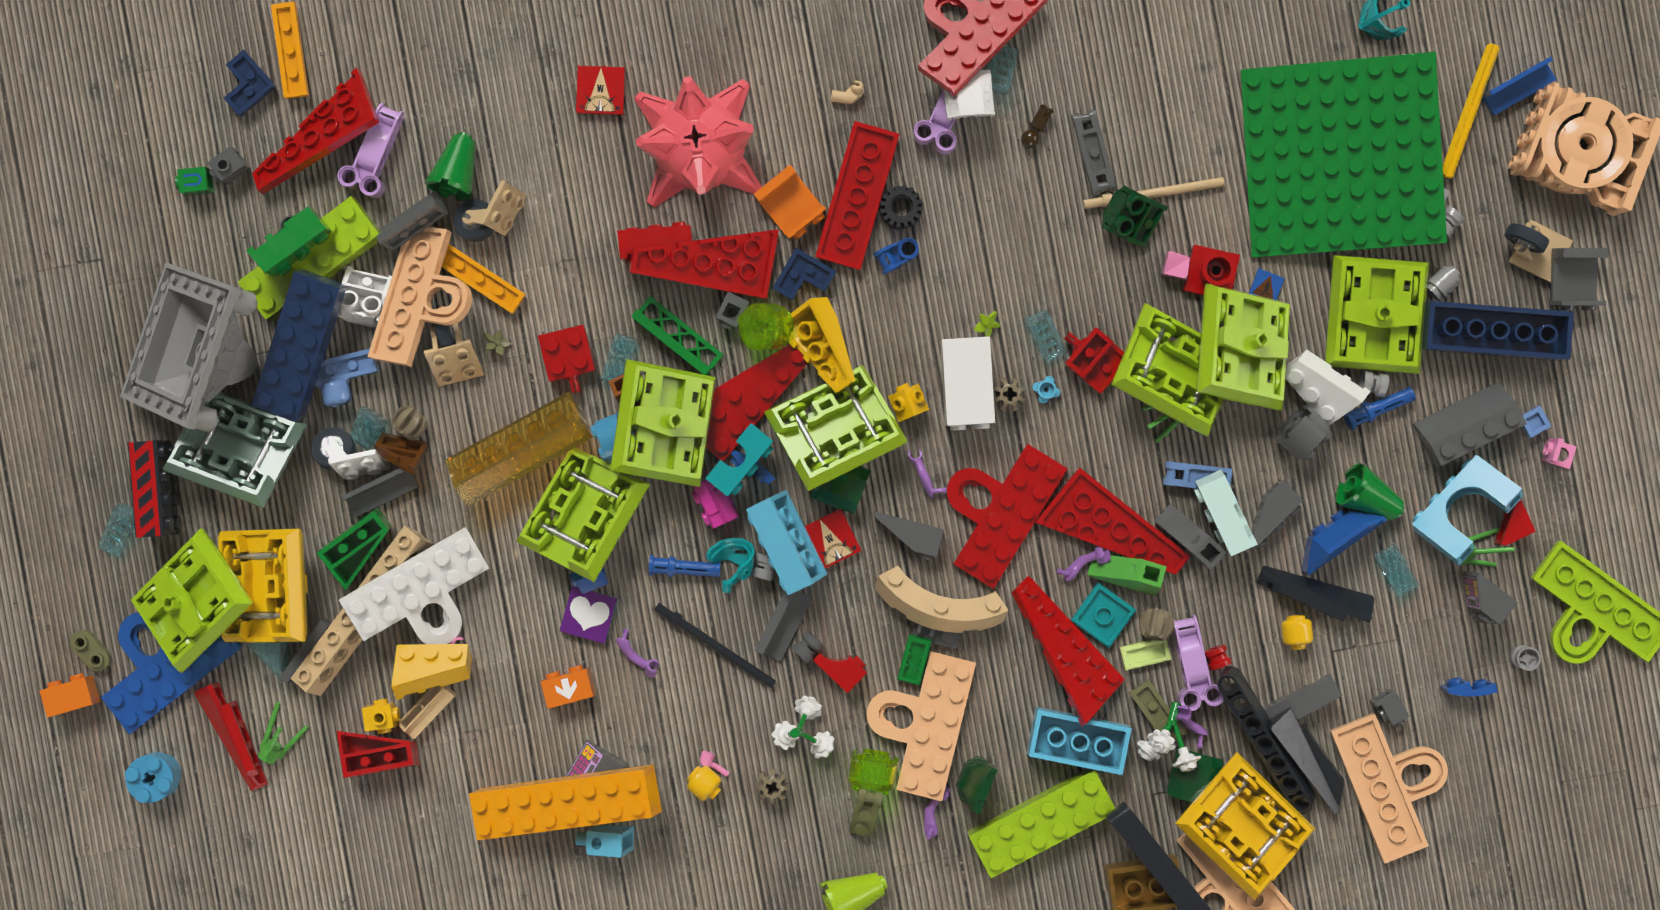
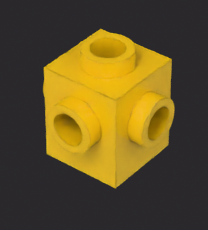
[888,383,929,422]
[362,698,401,734]

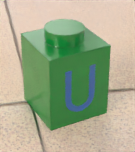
[175,167,215,196]

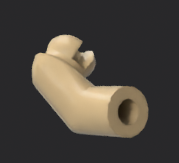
[831,81,864,104]

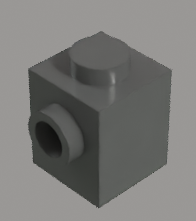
[207,146,250,185]

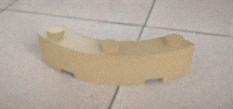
[875,566,1009,633]

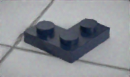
[224,49,277,117]
[772,248,837,301]

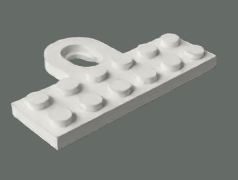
[339,527,489,644]

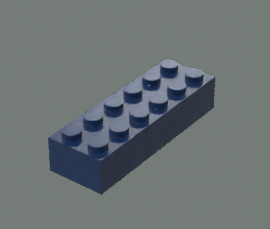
[251,269,348,422]
[1422,301,1574,361]

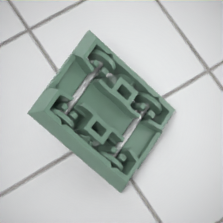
[163,392,307,508]

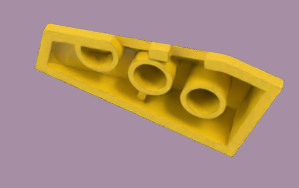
[778,297,855,393]

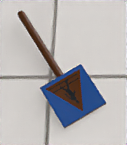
[1249,268,1285,300]

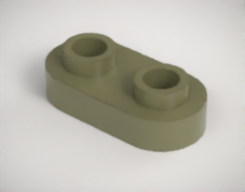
[70,630,112,672]

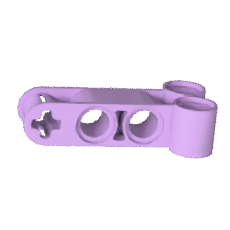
[913,89,957,155]
[337,103,404,199]
[1173,615,1224,711]

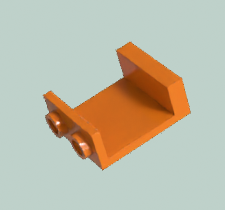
[754,164,826,241]

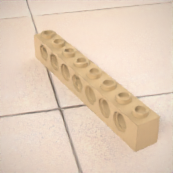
[290,526,433,696]

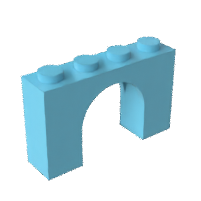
[1412,454,1524,566]

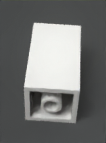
[940,336,995,431]

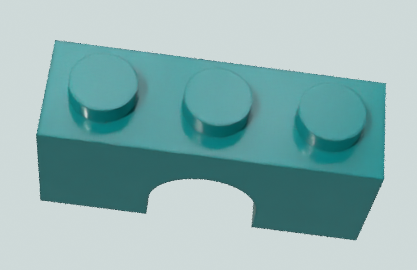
[705,423,774,497]

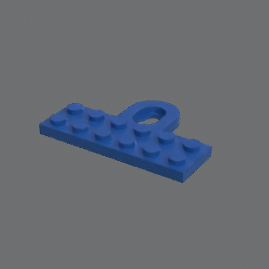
[101,612,243,734]

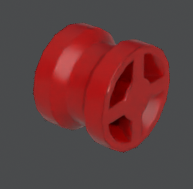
[1204,644,1232,671]

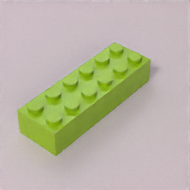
[238,196,382,322]
[967,768,1115,878]

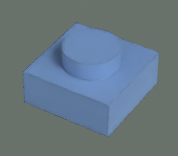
[1522,406,1552,438]

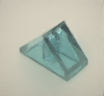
[350,407,389,451]
[246,642,289,677]

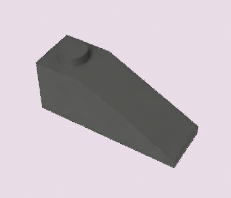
[874,511,944,560]

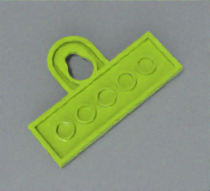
[1530,540,1660,664]

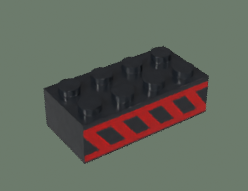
[128,440,181,538]

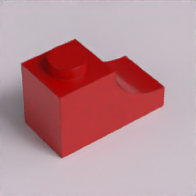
[813,652,867,693]

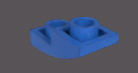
[731,450,776,484]
[1440,677,1498,697]

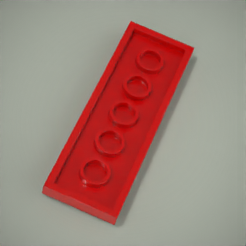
[815,121,900,271]

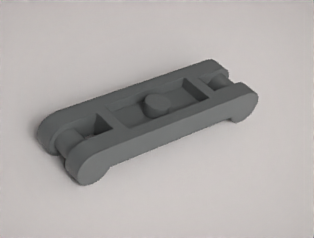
[1071,109,1116,197]

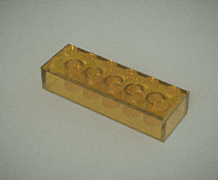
[445,391,593,506]

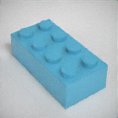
[746,490,827,595]
[1026,706,1132,775]

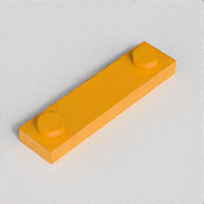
[271,1,309,100]
[442,244,526,314]

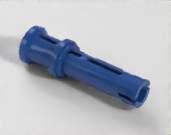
[1343,387,1416,431]
[648,554,721,578]

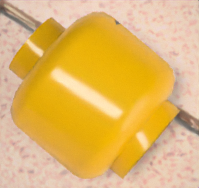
[1281,615,1313,650]
[686,766,722,801]

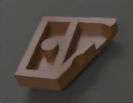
[375,432,428,475]

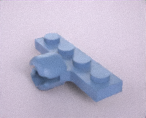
[315,349,380,407]

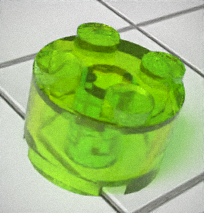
[737,303,794,351]
[848,749,899,795]

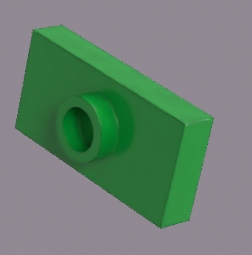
[897,634,932,686]

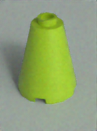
[819,872,888,910]

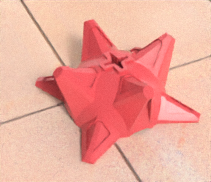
[634,76,762,208]

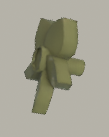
[483,330,511,357]

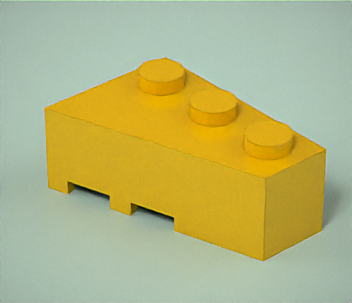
[391,644,472,700]

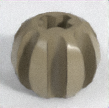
[993,377,1027,412]
[392,405,428,440]
[1139,608,1175,641]
[755,769,790,804]

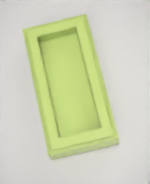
[1119,640,1172,671]

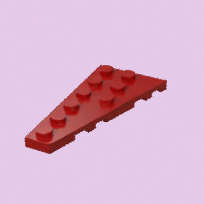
[252,67,379,195]
[628,229,779,299]
[706,344,808,461]
[1035,467,1190,575]
[1011,575,1125,727]

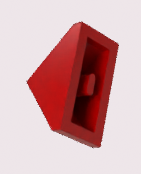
[1494,501,1536,546]

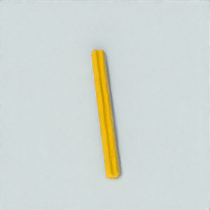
[1443,43,1500,179]

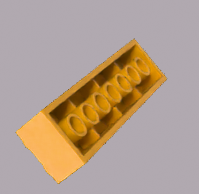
[469,764,662,840]

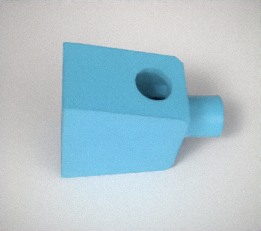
[575,825,634,858]

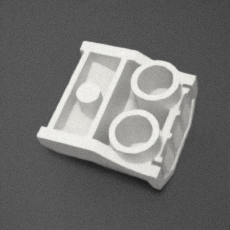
[944,70,995,120]
[338,266,392,327]

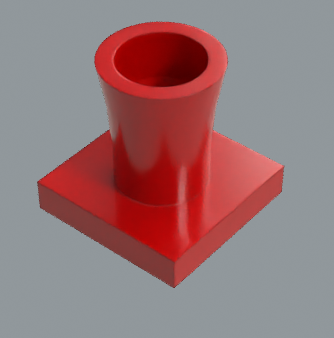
[1183,244,1240,296]

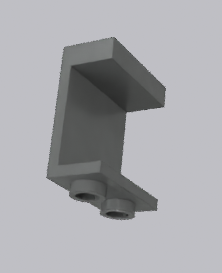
[1550,248,1608,310]

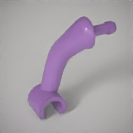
[908,449,947,498]
[1057,547,1111,581]
[616,629,659,677]
[1175,705,1208,748]
[924,787,951,839]

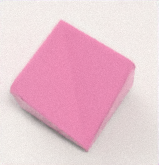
[1161,251,1190,280]

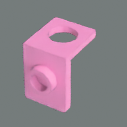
[1542,438,1577,469]

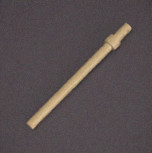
[1083,177,1224,209]

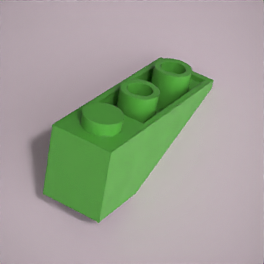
[1087,555,1166,596]

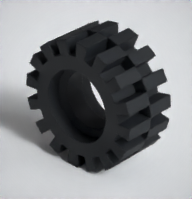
[880,185,923,230]

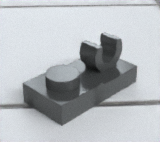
[912,623,961,650]

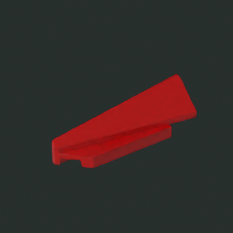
[194,682,268,791]

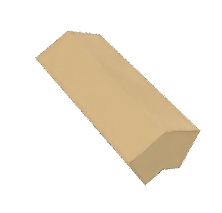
[398,685,457,739]

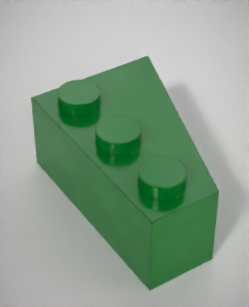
[246,206,332,277]
[316,507,392,591]

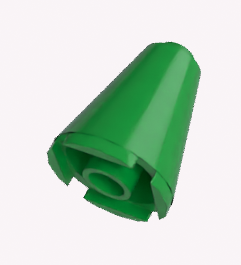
[425,132,476,201]
[1335,463,1405,520]

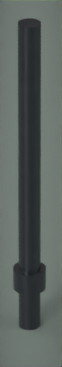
[654,603,776,688]

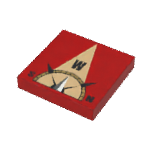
[576,65,626,116]
[804,509,862,568]

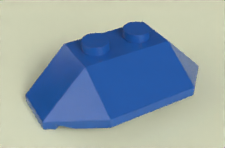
[1302,509,1387,575]

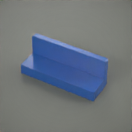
[1482,56,1557,116]

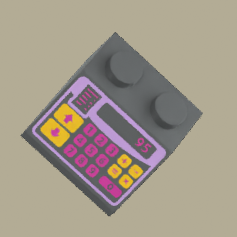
[1463,571,1518,625]
[566,739,628,776]

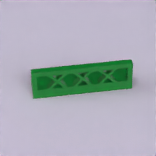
[631,296,724,375]

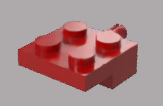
[538,324,597,393]
[1064,327,1124,394]

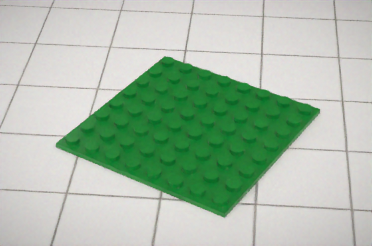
[1241,51,1447,258]

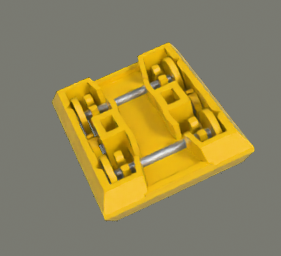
[218,529,308,642]
[1175,752,1316,900]

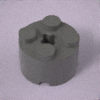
[1275,405,1332,460]

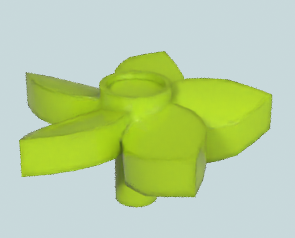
[974,311,1001,337]

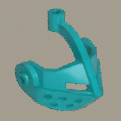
[1358,0,1410,40]
[706,538,755,593]

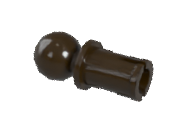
[1021,104,1054,148]

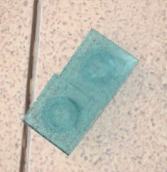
[601,333,638,383]
[1374,543,1419,598]

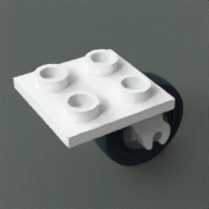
[311,427,389,480]

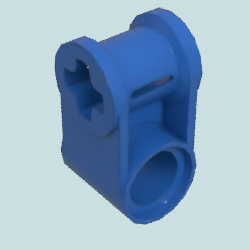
[873,238,919,275]

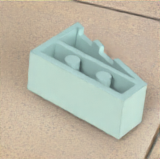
[1194,469,1258,556]

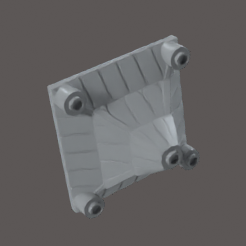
[120,262,258,432]

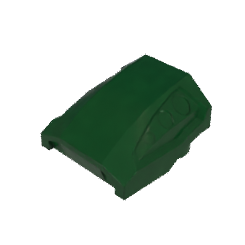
[1102,185,1168,249]
[810,466,871,515]
[1166,746,1223,803]
[955,756,998,814]

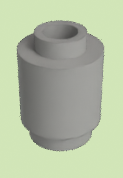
[1427,266,1461,301]

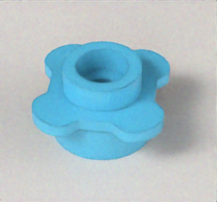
[1032,376,1060,404]

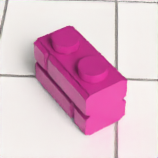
[691,480,739,529]

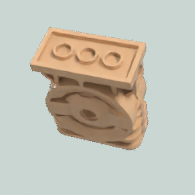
[1508,82,1660,216]

